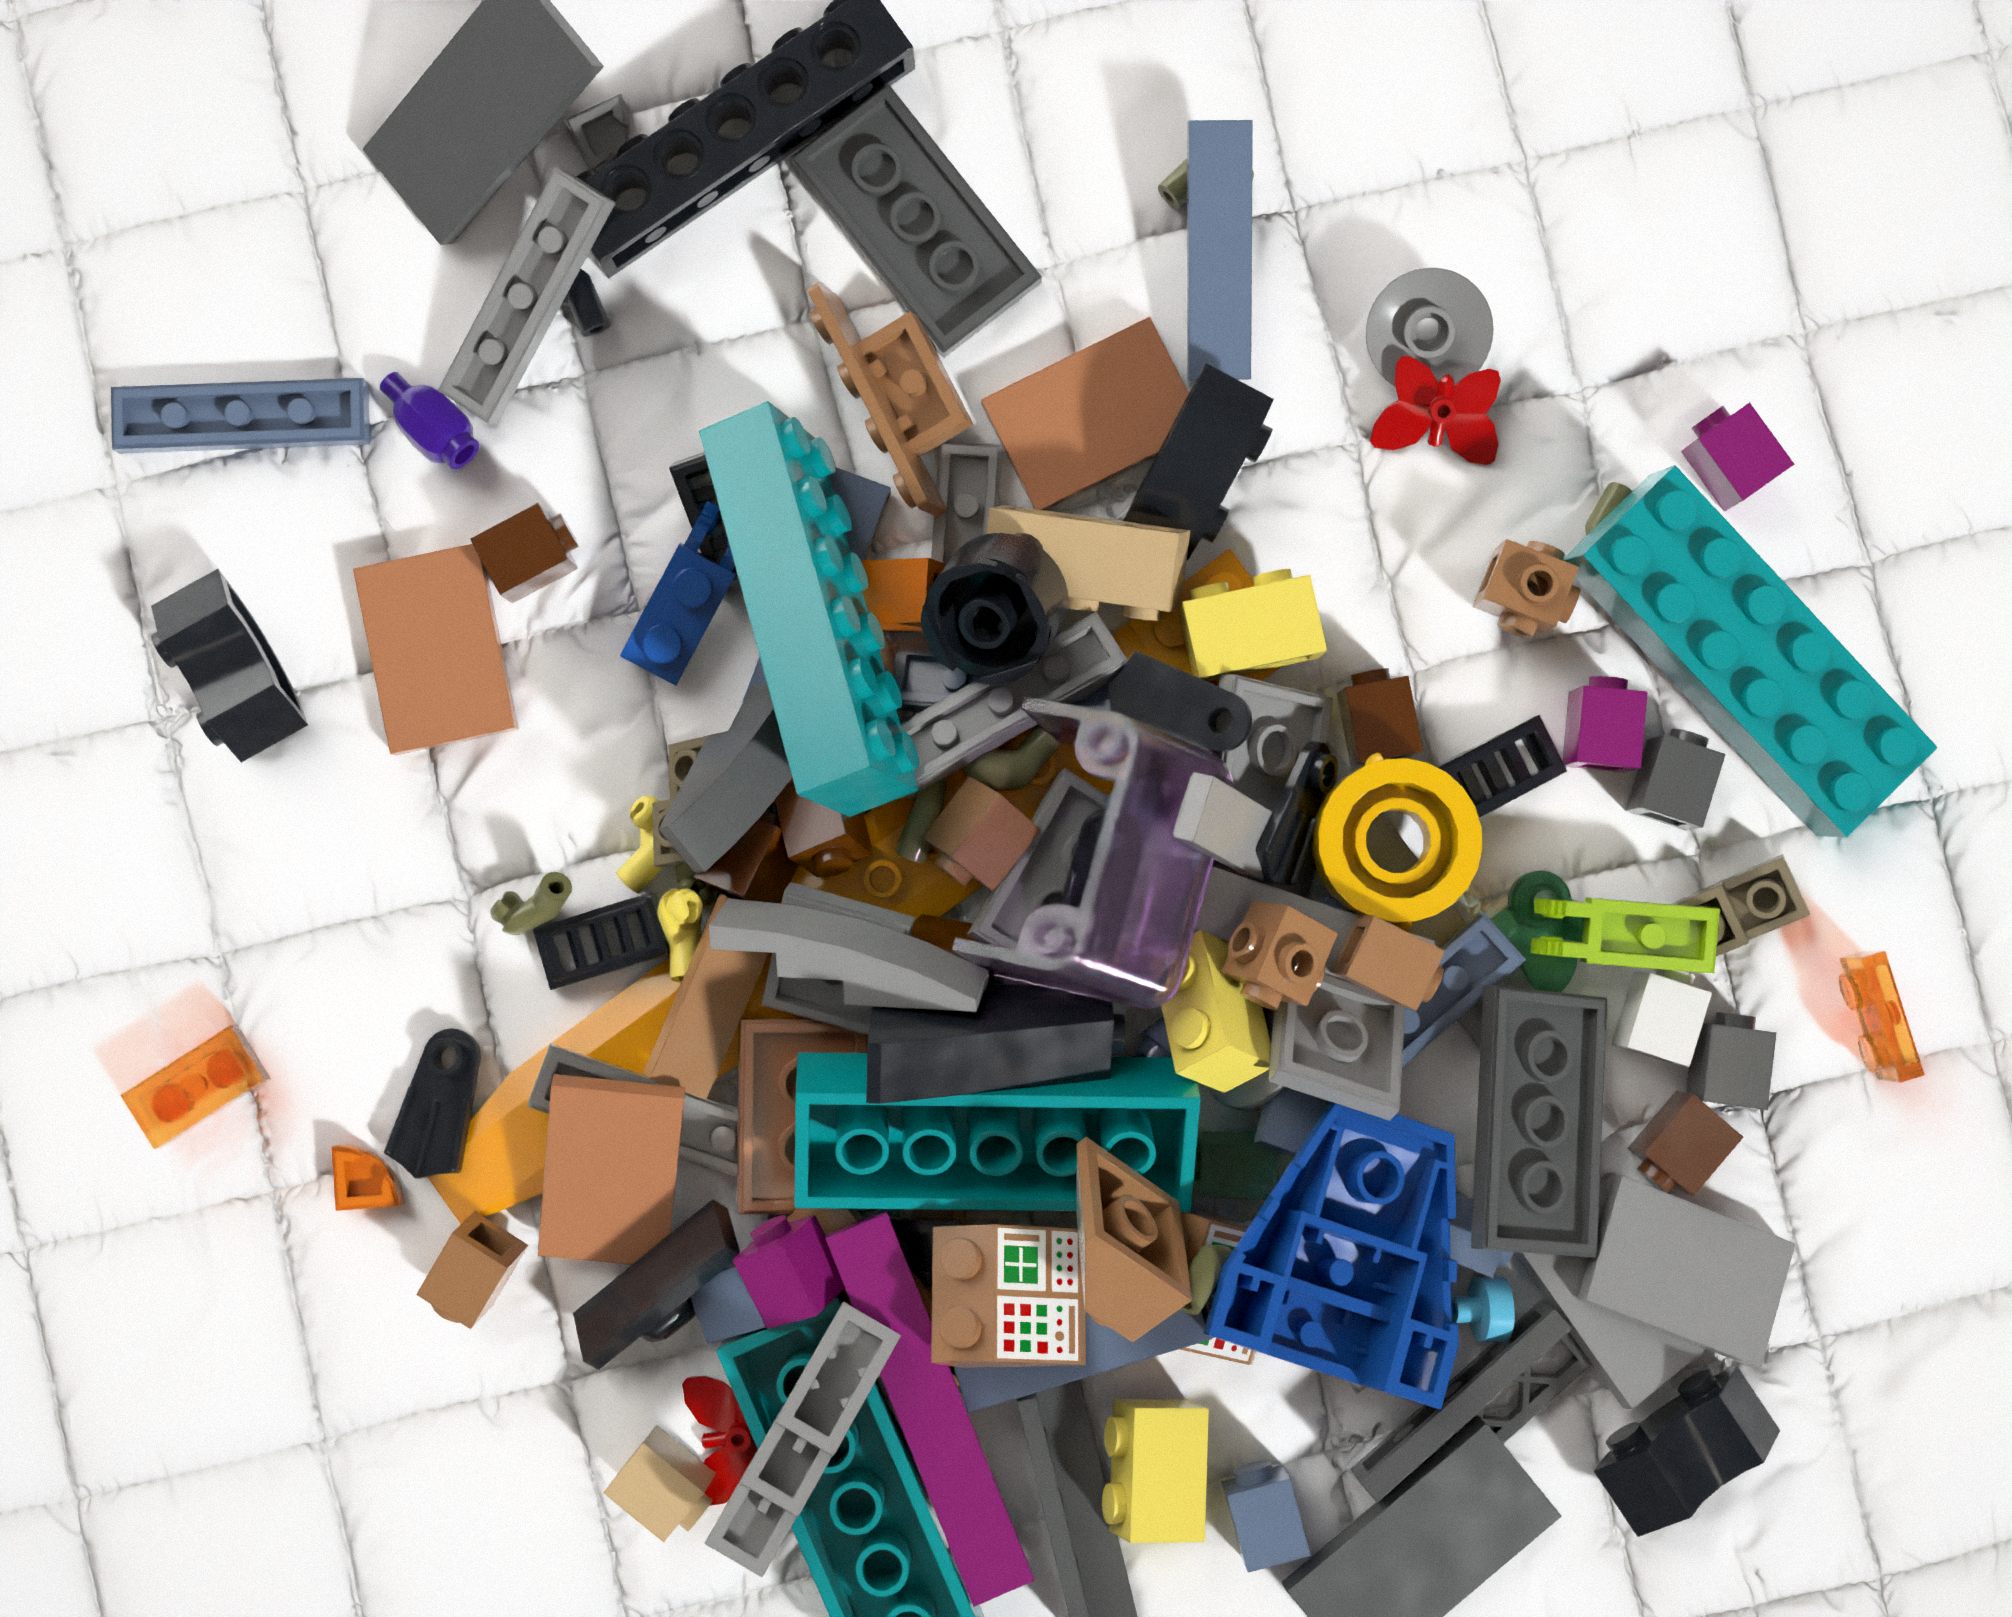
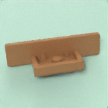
[807,283,974,516]

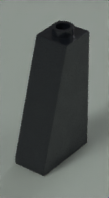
[866,984,1126,1104]

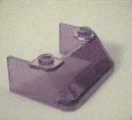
[952,697,1233,1009]

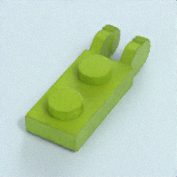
[1530,897,1720,973]

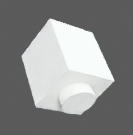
[1612,969,1712,1067]

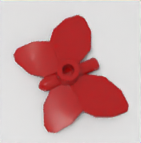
[1370,356,1501,465]
[682,1376,758,1506]

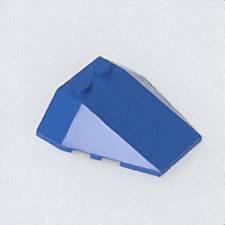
[1203,1102,1459,1410]

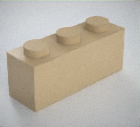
[987,505,1190,621]

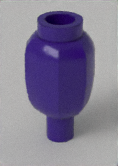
[380,372,479,470]

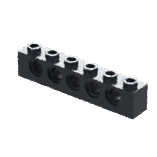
[576,0,915,278]

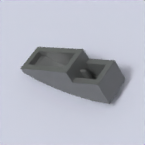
[659,683,792,873]

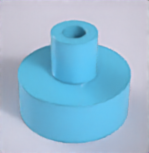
[1451,1276,1515,1342]

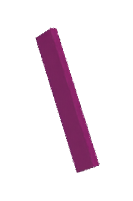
[825,1210,1035,1607]

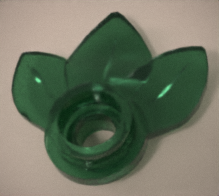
[1490,870,1584,992]

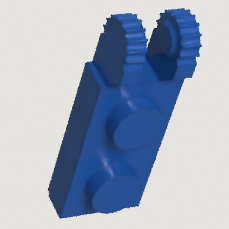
[620,501,737,686]

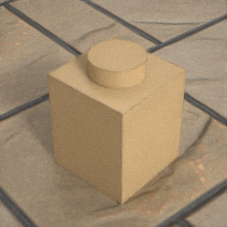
[603,1425,716,1543]

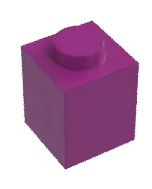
[1681,402,1795,512]
[1562,676,1648,773]
[732,1215,845,1329]

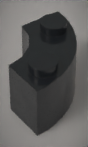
[1123,363,1274,560]
[151,568,308,763]
[1594,1365,1781,1537]

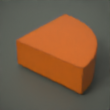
[331,1145,405,1211]

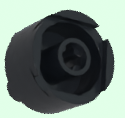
[921,533,1069,685]

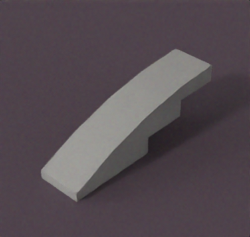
[709,898,989,1012]
[704,1302,901,1578]

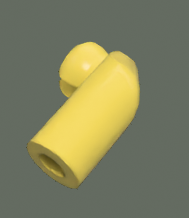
[616,795,664,893]
[657,888,703,982]

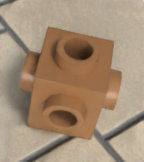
[1472,539,1581,638]
[1221,900,1338,1010]

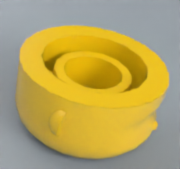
[1312,753,1483,932]

